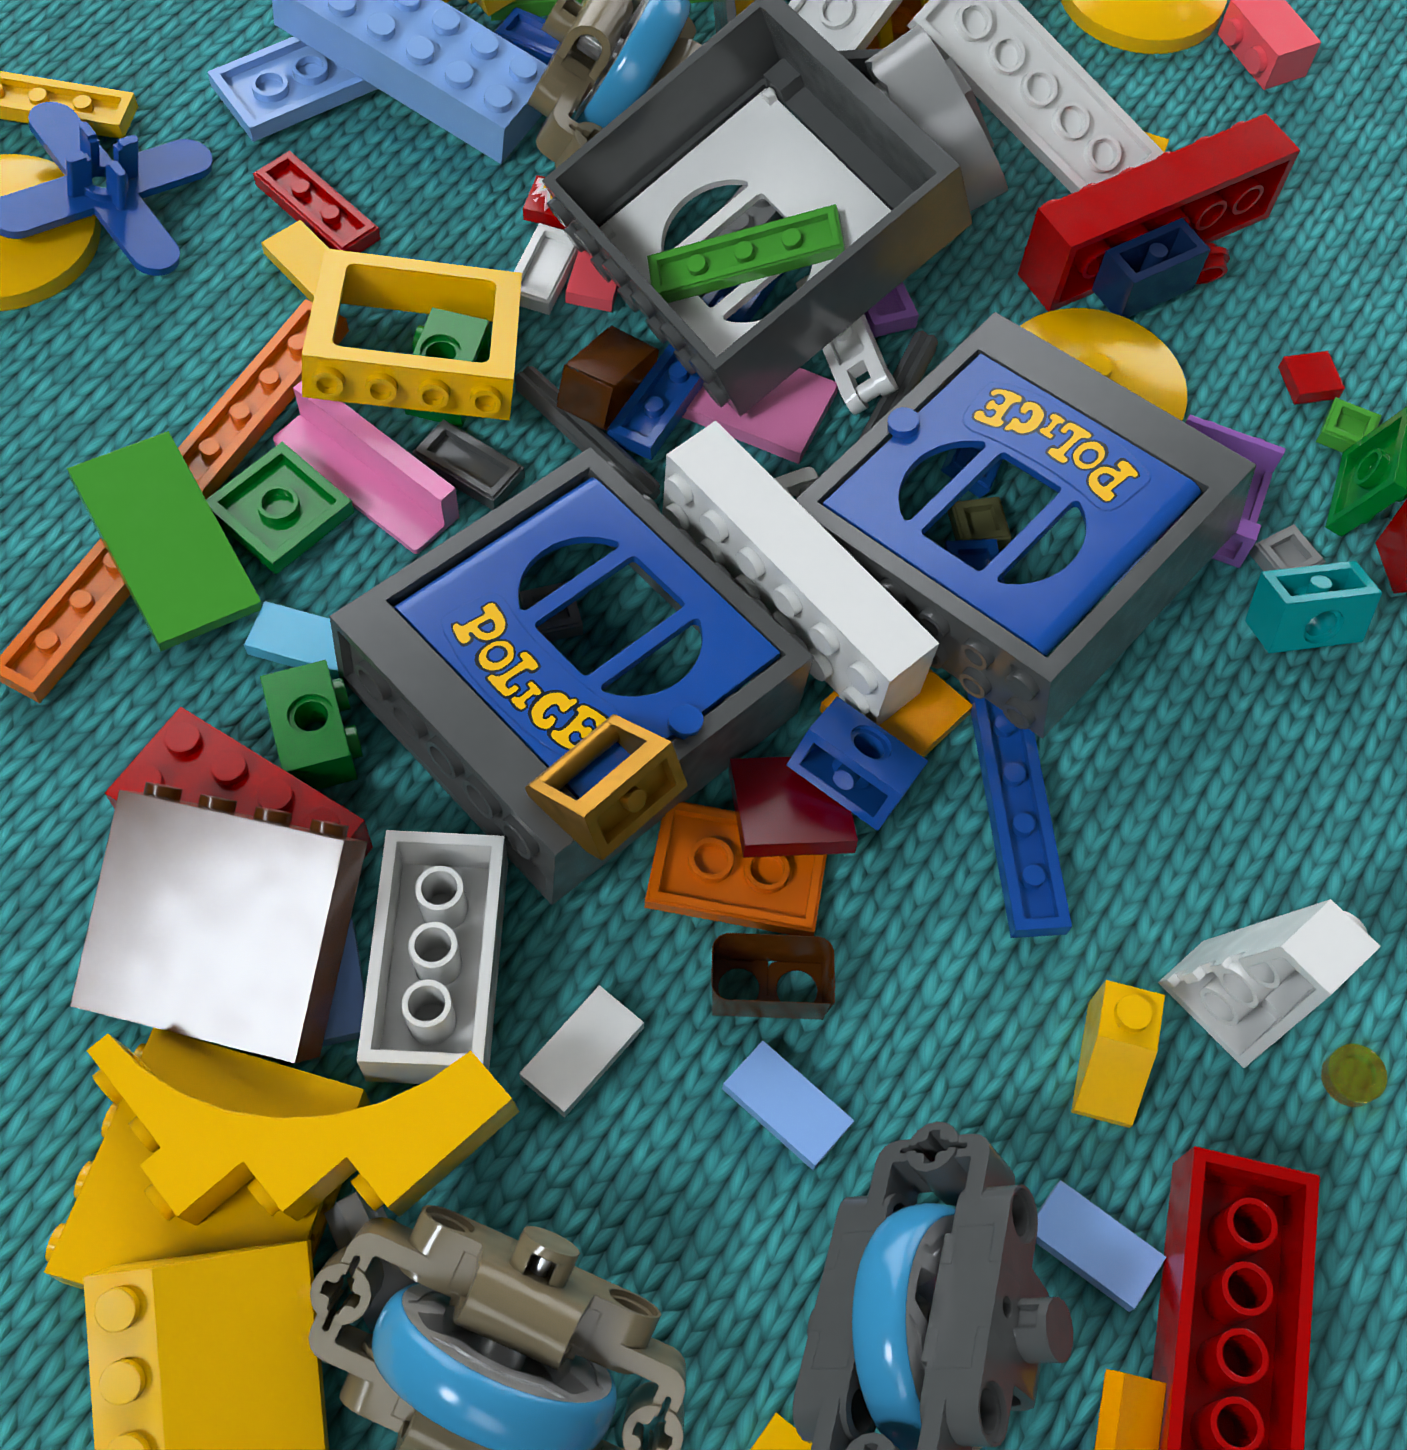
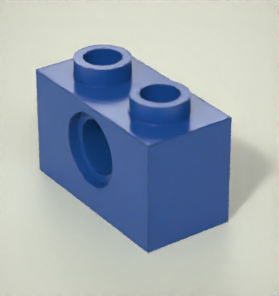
[786,696,928,831]

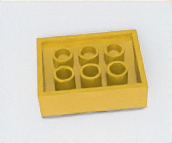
[83,1239,329,1450]

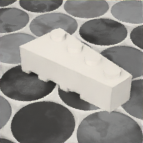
[1158,899,1381,1068]

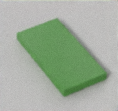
[67,431,262,651]

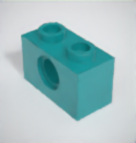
[1245,561,1383,653]

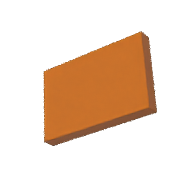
[644,802,827,936]

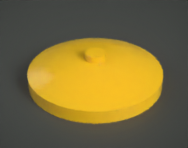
[1061,0,1227,54]
[0,154,101,311]
[1020,308,1188,421]

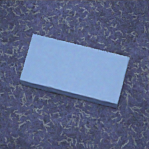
[722,1041,854,1170]
[1036,1180,1166,1312]

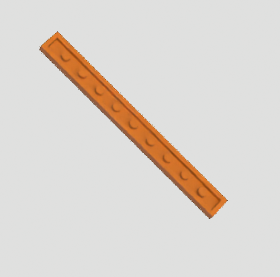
[0,299,349,703]

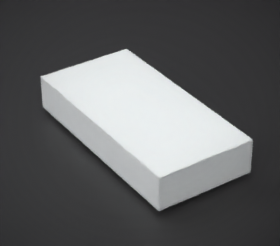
[514,223,578,315]
[519,985,644,1117]

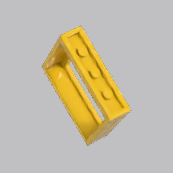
[302,248,522,421]

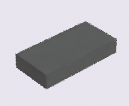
[412,419,525,510]

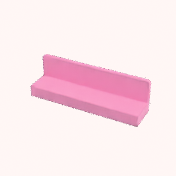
[273,381,459,554]

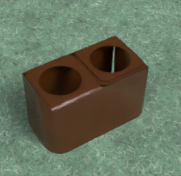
[557,325,659,431]
[711,933,835,1020]

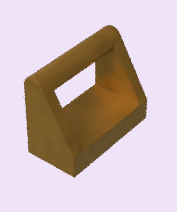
[525,714,688,861]

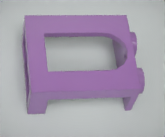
[1158,414,1286,568]

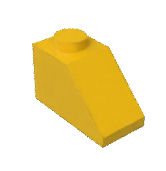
[1071,980,1165,1128]

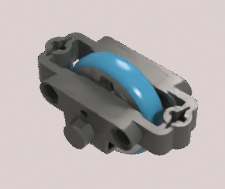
[792,1121,1073,1450]

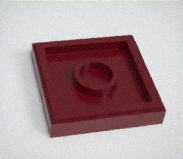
[728,757,858,858]

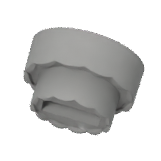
[865,24,1008,212]

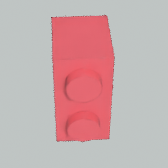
[1217,0,1321,90]

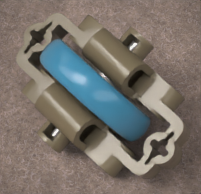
[527,0,702,168]
[308,1205,686,1450]

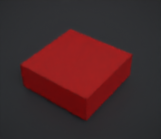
[1278,351,1345,405]

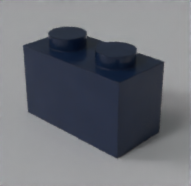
[1092,218,1211,318]

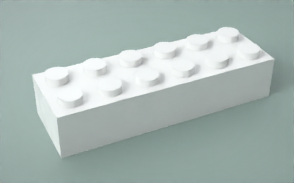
[662,421,939,726]

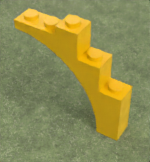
[86,1034,520,1226]

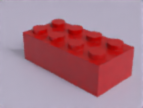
[105,706,373,858]

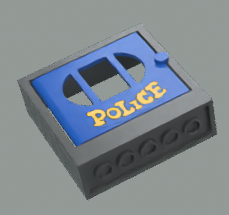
[795,312,1256,739]
[329,447,814,905]

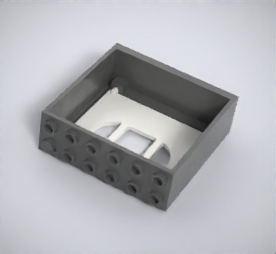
[542,0,972,417]

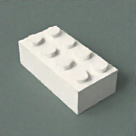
[357,830,508,1084]

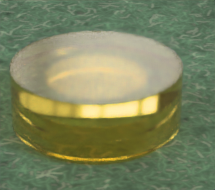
[1321,1044,1387,1107]

